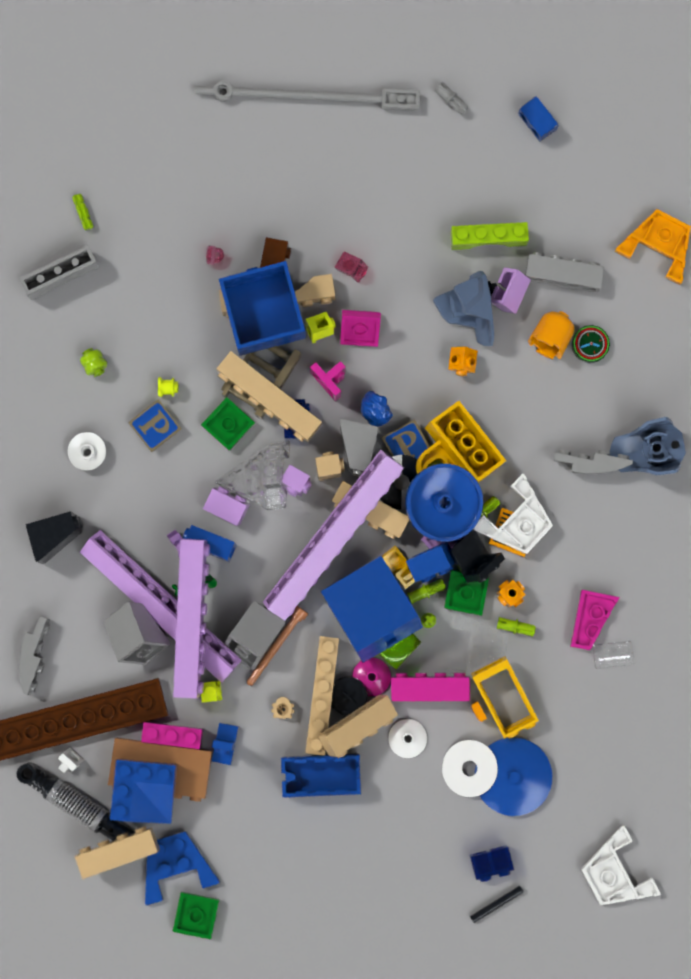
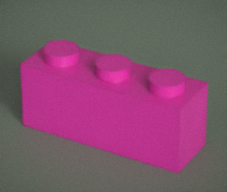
[141,722,204,749]

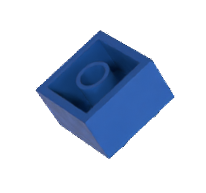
[406,542,455,583]

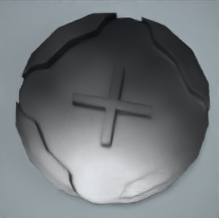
[331,676,368,715]

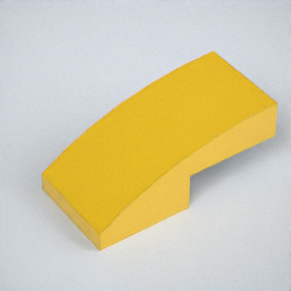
[382,546,415,589]

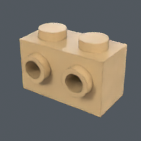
[315,452,345,481]

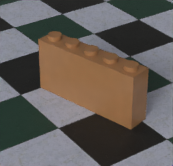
[108,737,213,802]

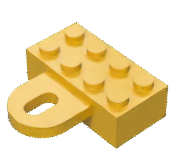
[416,401,506,483]

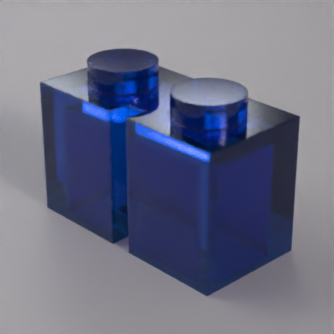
[469,845,514,882]

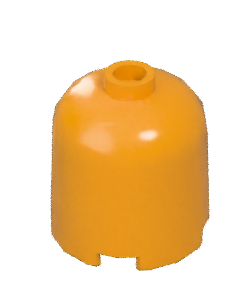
[528,311,575,359]

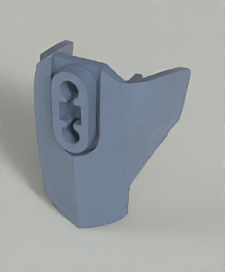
[433,271,494,346]
[610,417,686,475]

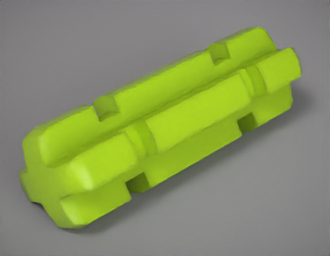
[72,194,94,230]

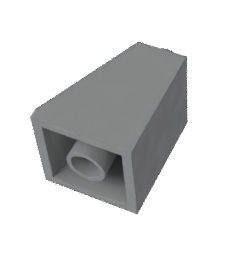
[340,419,379,478]
[103,601,171,665]
[225,601,286,671]

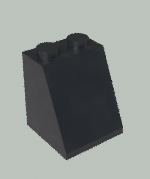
[25,511,83,564]

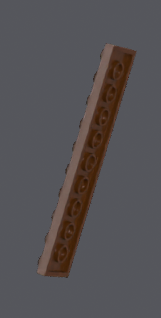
[0,678,169,761]

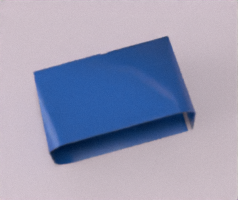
[518,96,559,142]

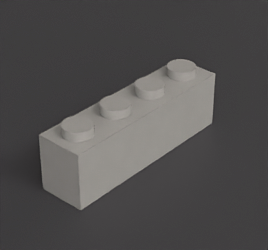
[19,245,99,300]
[525,252,604,293]

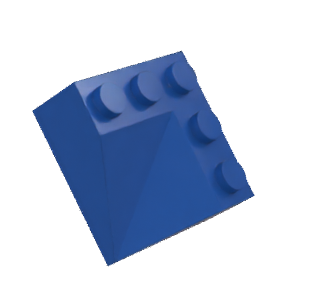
[110,759,178,824]

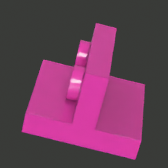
[340,310,381,347]
[310,361,346,402]

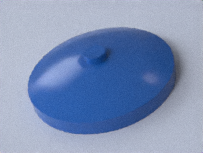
[405,464,483,542]
[474,737,553,816]

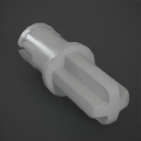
[435,82,468,115]

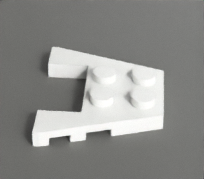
[473,473,553,554]
[581,825,661,905]

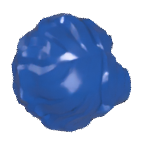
[361,391,393,427]

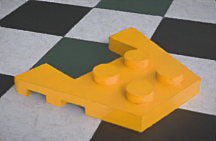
[614,209,691,285]

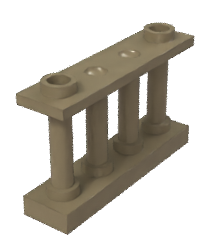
[221,346,302,420]

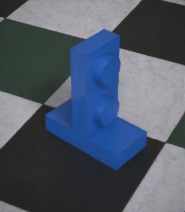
[212,723,239,765]

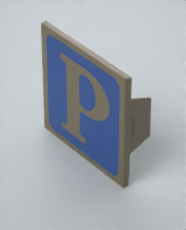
[128,399,182,452]
[381,419,430,459]

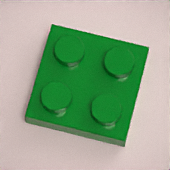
[201,397,255,451]
[444,570,489,616]
[172,891,220,940]

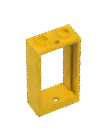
[471,656,539,739]

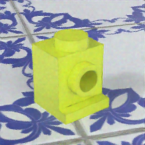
[305,311,336,344]
[201,681,223,703]

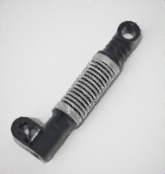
[16,762,135,842]

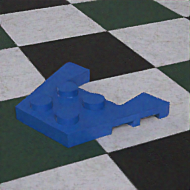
[145,831,220,906]

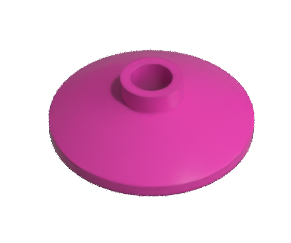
[352,658,391,696]

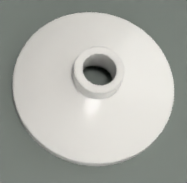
[68,432,106,471]
[388,719,427,758]

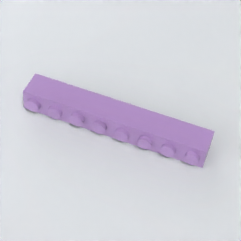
[173,539,210,699]

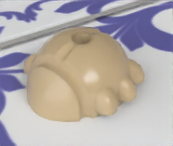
[271,697,295,719]

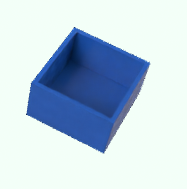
[219,261,306,356]
[321,556,423,663]

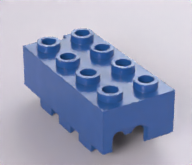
[281,754,361,798]

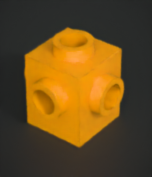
[448,346,478,376]
[497,580,526,608]

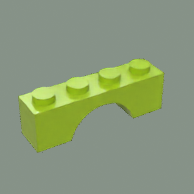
[450,222,529,250]

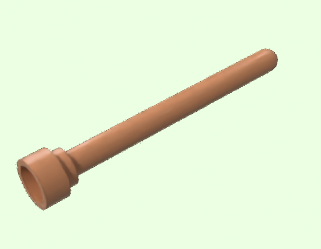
[247,606,308,686]

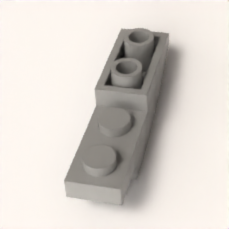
[554,450,633,474]
[19,616,51,695]

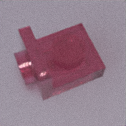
[335,251,368,283]

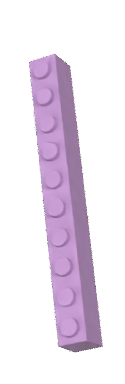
[263,450,404,620]
[80,530,242,683]

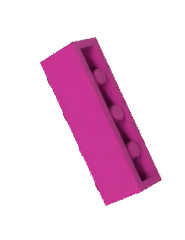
[391,672,471,701]

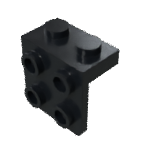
[450,530,505,583]

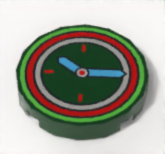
[571,325,610,363]

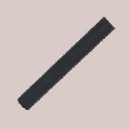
[470,886,524,923]

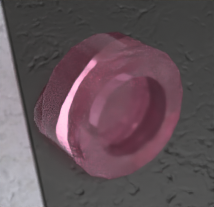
[206,245,224,265]

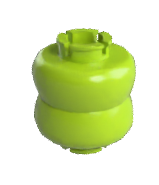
[80,348,107,377]

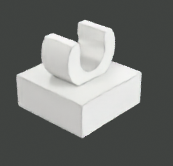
[58,747,84,773]

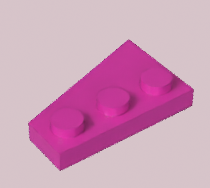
[570,590,620,650]

